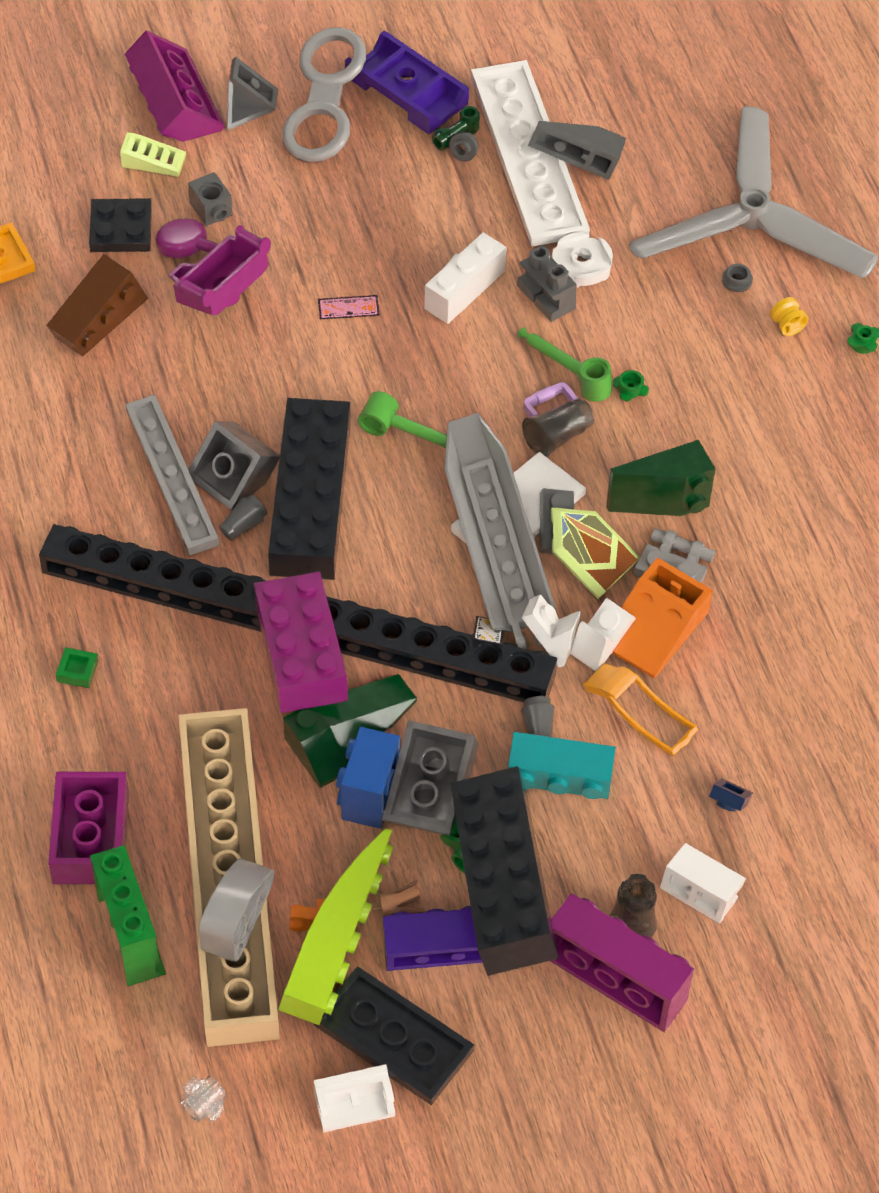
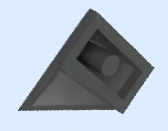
[227,57,278,131]

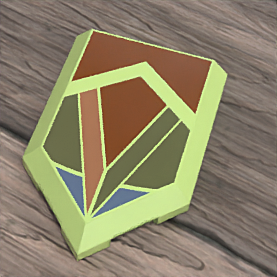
[551,507,640,599]

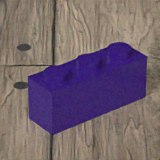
[383,906,483,971]

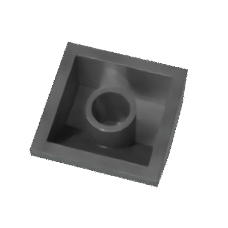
[188,421,280,510]

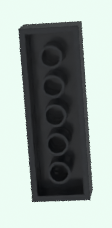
[268,398,351,580]
[450,766,559,976]

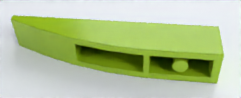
[278,828,394,1025]

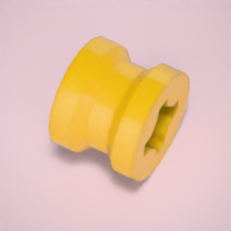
[770,297,809,336]

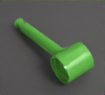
[518,327,612,402]
[358,391,447,448]

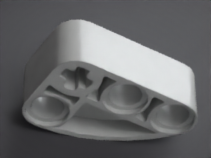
[199,858,275,962]

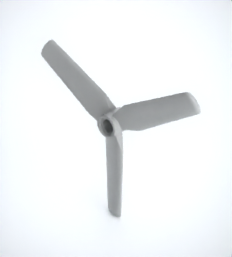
[629,106,878,278]

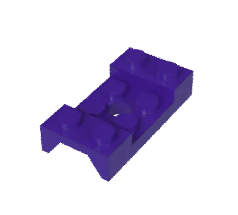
[345,30,469,135]

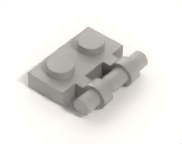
[634,528,716,583]

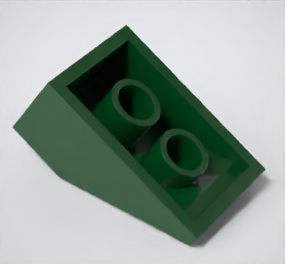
[606,440,716,516]

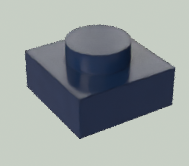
[709,778,753,812]

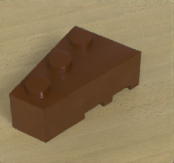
[46,254,148,356]

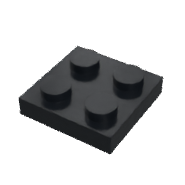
[89,198,152,252]

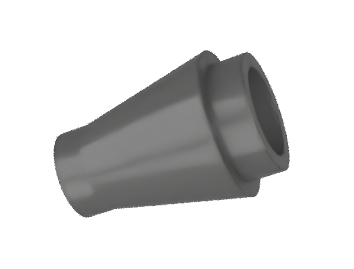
[219,494,268,541]
[521,696,555,737]

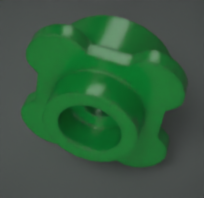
[847,323,879,354]
[613,370,649,402]

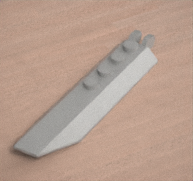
[445,413,556,649]

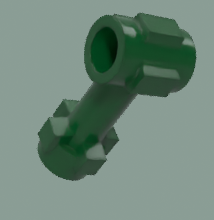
[432,106,480,151]

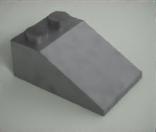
[382,720,479,836]

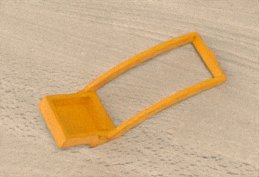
[583,663,698,756]

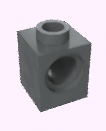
[188,172,233,226]

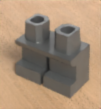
[517,245,577,322]

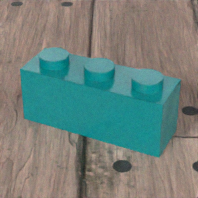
[508,732,616,799]

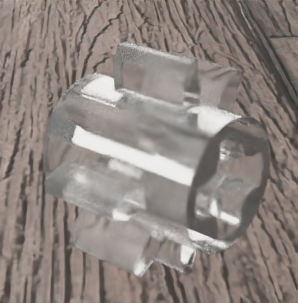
[180,1076,227,1122]

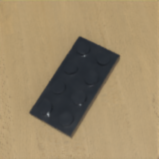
[314,966,475,1105]

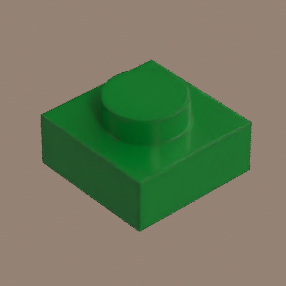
[56,647,99,688]

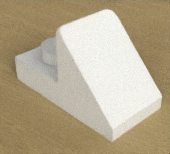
[522,594,581,668]
[570,598,636,671]

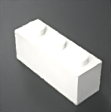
[424,232,507,324]

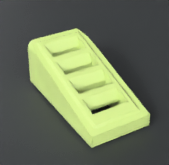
[120,132,186,177]

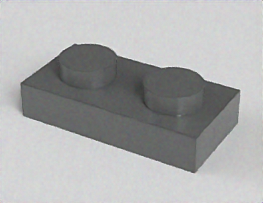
[539,488,574,554]

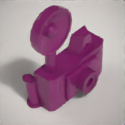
[156,218,271,316]

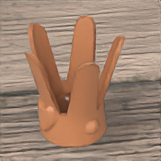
[371,880,425,916]

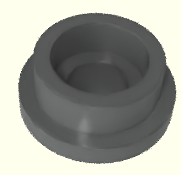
[449,132,478,161]
[722,264,753,292]

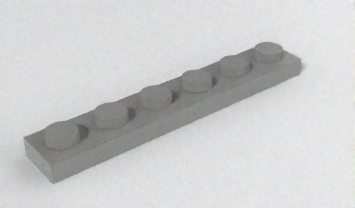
[125,395,220,556]

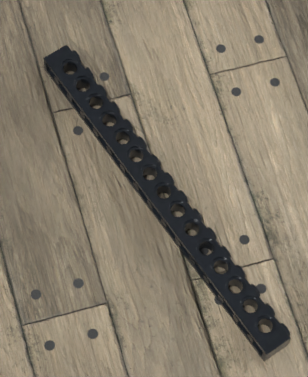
[39,524,558,702]

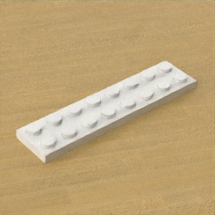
[471,60,590,247]

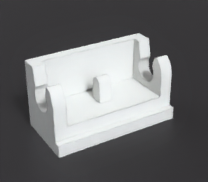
[660,843,746,924]
[314,1064,395,1133]

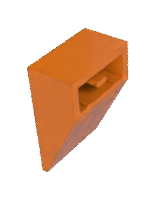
[612,557,713,679]

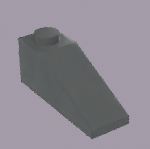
[528,121,626,180]

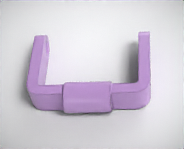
[524,382,583,430]

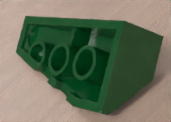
[283,674,417,788]

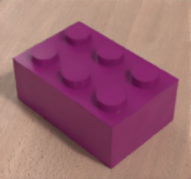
[48,771,129,884]

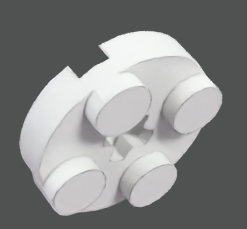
[552,232,613,288]

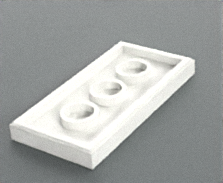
[451,452,586,544]

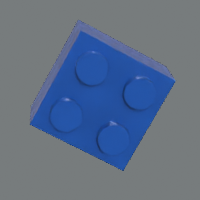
[336,727,400,829]

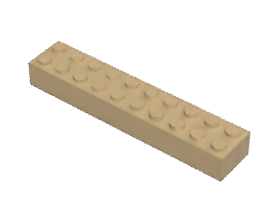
[179,708,280,1047]

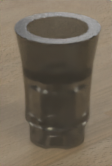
[522,398,595,457]
[609,874,657,937]

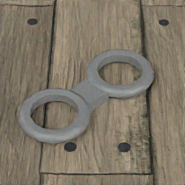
[283,27,366,162]

